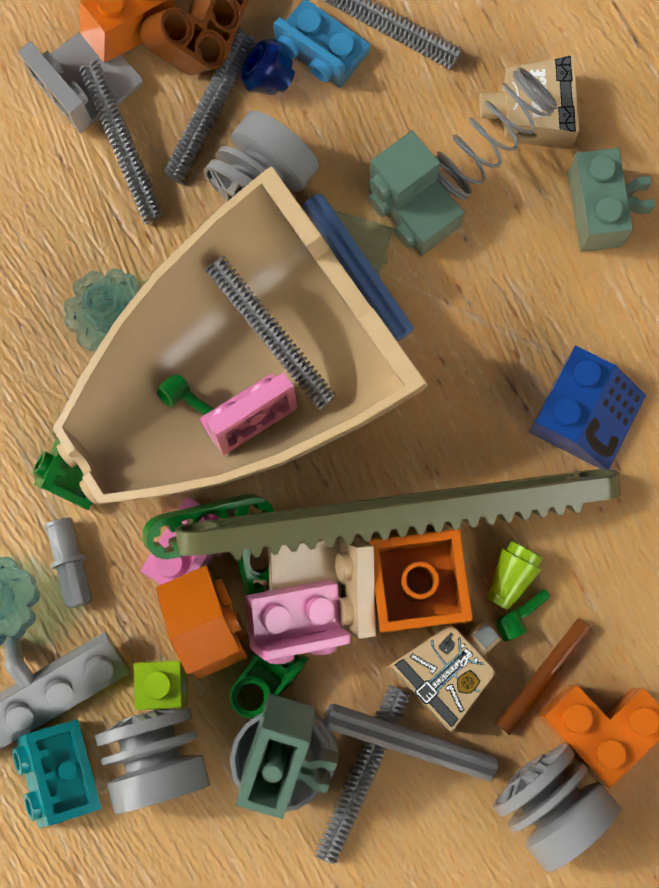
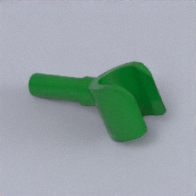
[157,375,214,415]
[497,589,550,642]

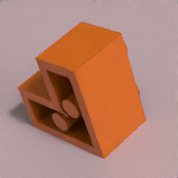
[80,0,175,63]
[156,565,249,680]
[536,685,659,788]

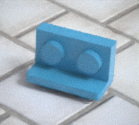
[273,0,370,88]

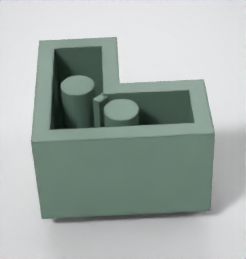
[368,130,464,256]

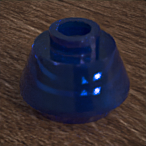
[241,38,295,95]

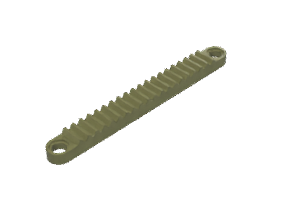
[175,469,621,560]

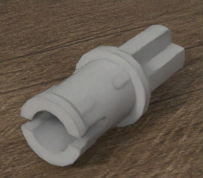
[44,518,92,608]

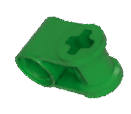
[230,653,309,718]

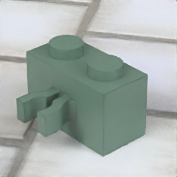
[568,148,655,252]
[235,693,339,819]

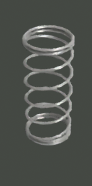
[436,68,557,200]

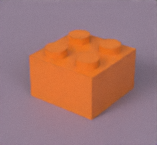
[368,529,473,634]

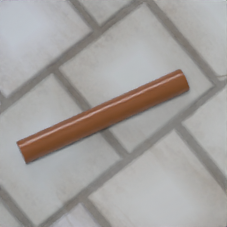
[495,618,592,736]

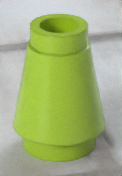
[486,540,543,611]

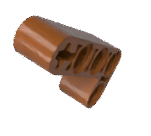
[140,0,249,75]

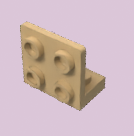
[268,536,375,639]

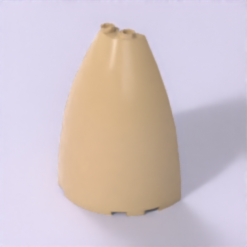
[53,166,428,504]

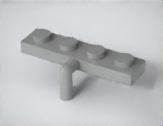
[0,631,130,749]

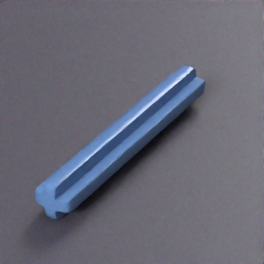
[303,193,413,341]

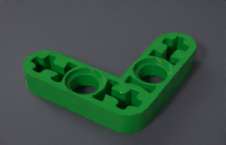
[142,494,275,595]

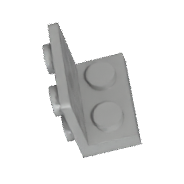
[17,31,143,134]

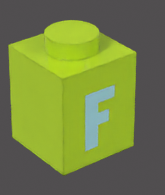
[134,660,188,710]

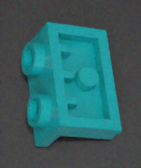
[12,719,102,828]

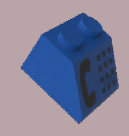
[529,345,646,470]

